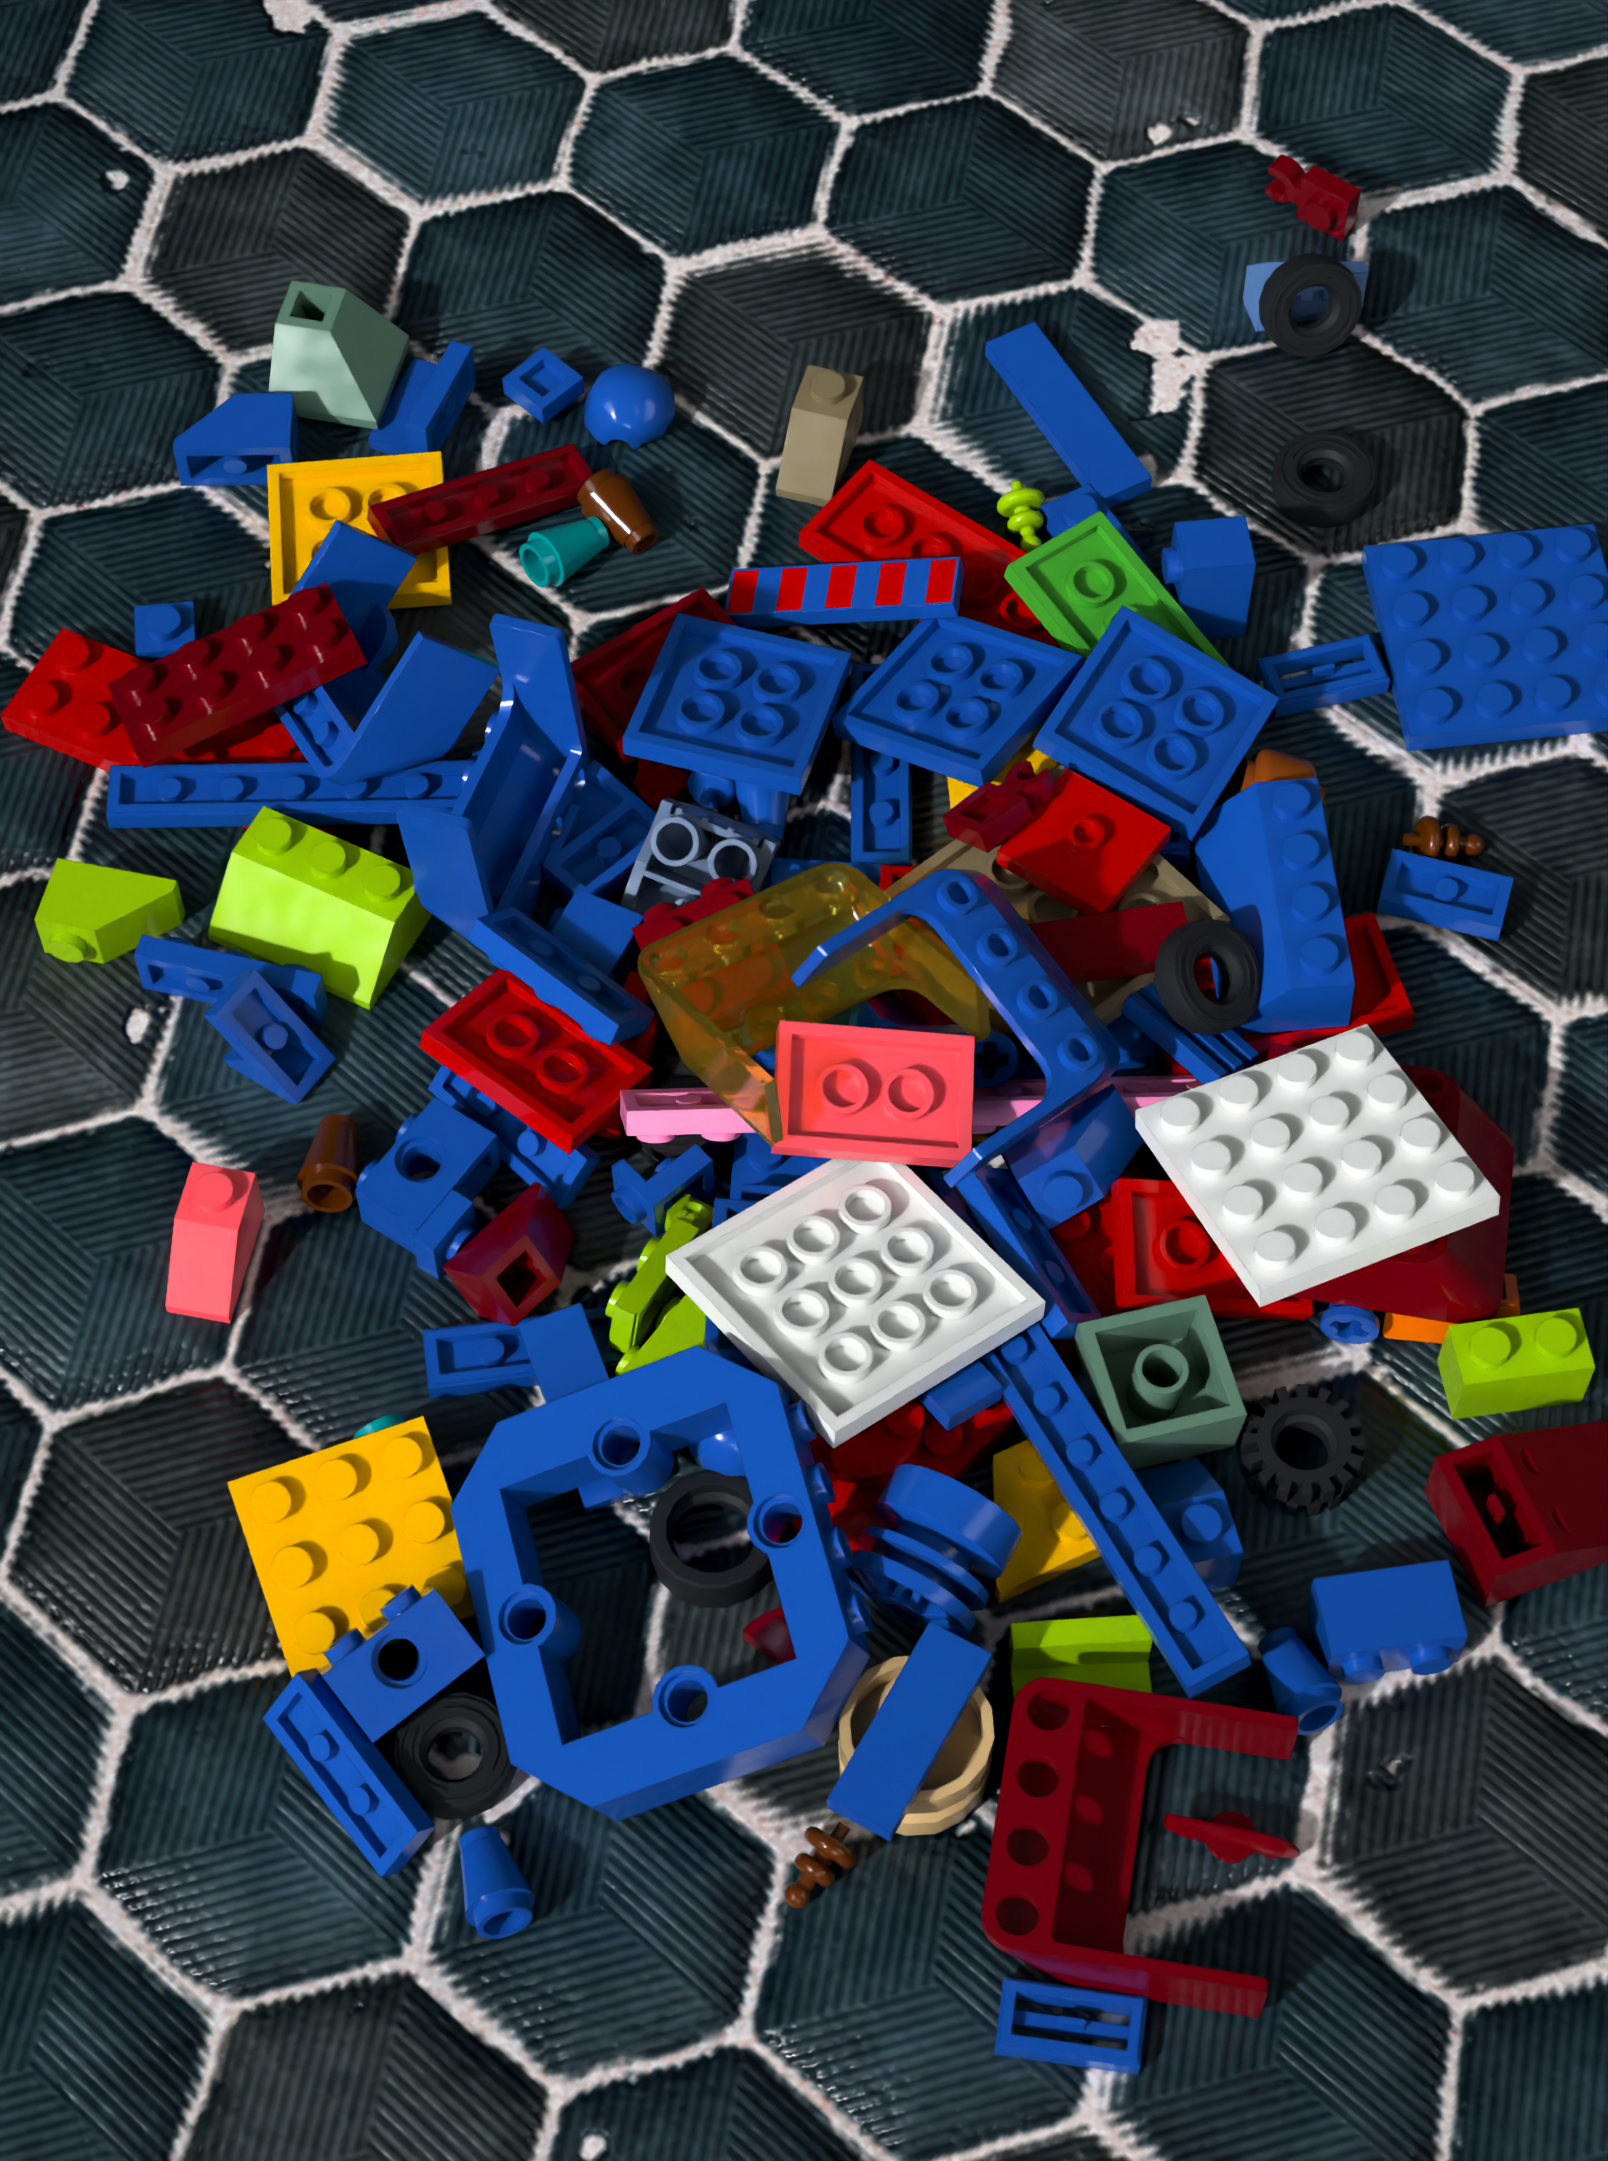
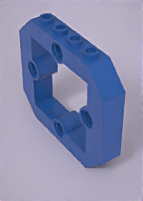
[450,1346,872,1822]

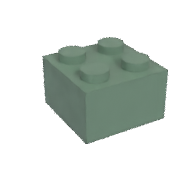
[1069,1295,1247,1470]

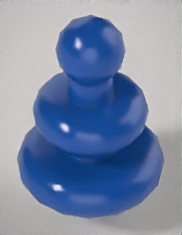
[687,771,736,809]

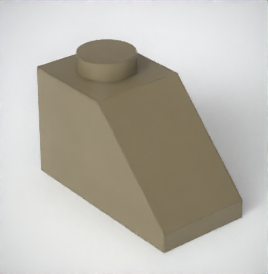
[776,364,864,507]

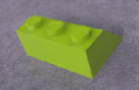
[208,806,432,1010]

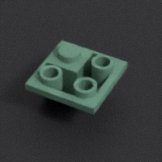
[268,280,410,430]

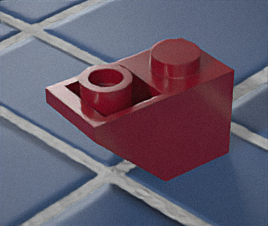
[442,1182,575,1327]

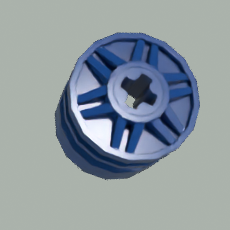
[845,1463,1023,1640]

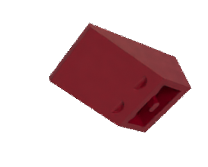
[1424,1421,1608,1608]

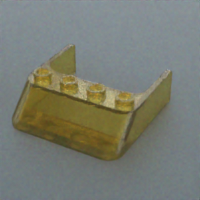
[637,863,990,1146]

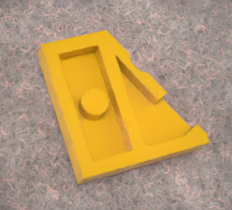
[992,1439,1100,1603]

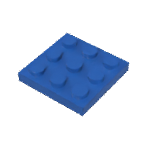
[1032,605,1280,841]
[623,613,851,796]
[831,615,1084,787]

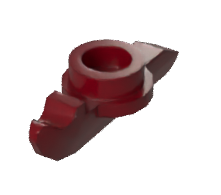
[1164,1811,1300,1864]

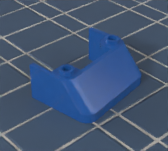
[273,519,500,786]

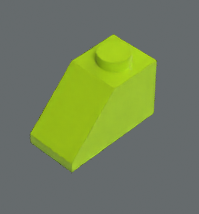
[34,858,186,964]

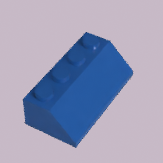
[1191,778,1355,1035]

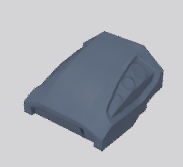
[620,798,781,915]

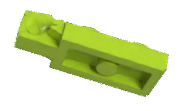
[605,1193,714,1354]

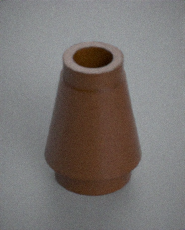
[577,468,660,555]
[297,1114,360,1213]

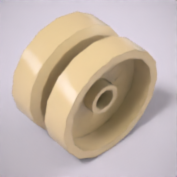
[838,1656,995,1836]

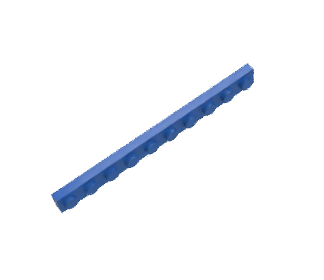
[906,1164,1251,1699]

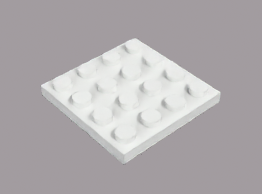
[1135,1024,1500,1307]
[665,1159,1046,1449]

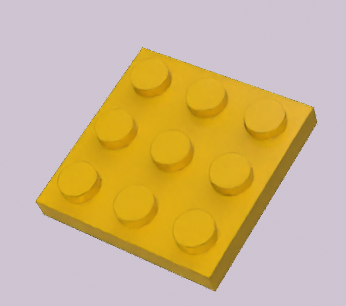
[267,451,452,609]
[227,1416,476,1678]

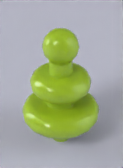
[997,481,1045,553]

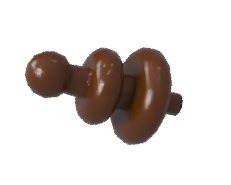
[1403,815,1484,862]
[784,1821,856,1908]

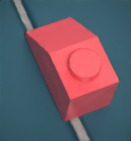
[165,1162,265,1323]

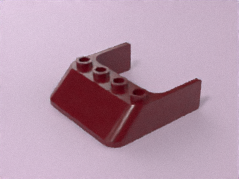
[1234,1044,1514,1324]
[981,1677,1299,2018]

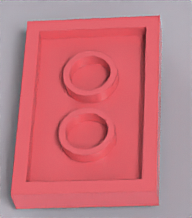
[771,1020,975,1168]

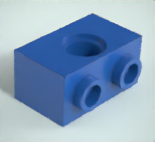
[355,1097,501,1255]
[319,1584,485,1743]

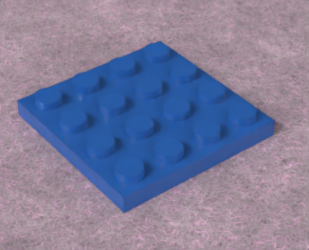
[1361,524,1608,751]

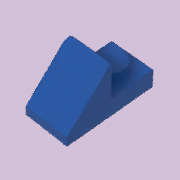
[203,969,336,1104]

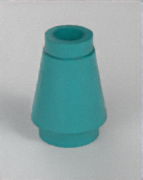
[519,516,609,587]

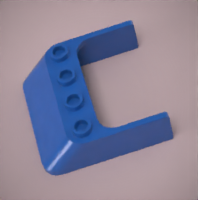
[396,613,591,955]
[791,869,1120,1188]

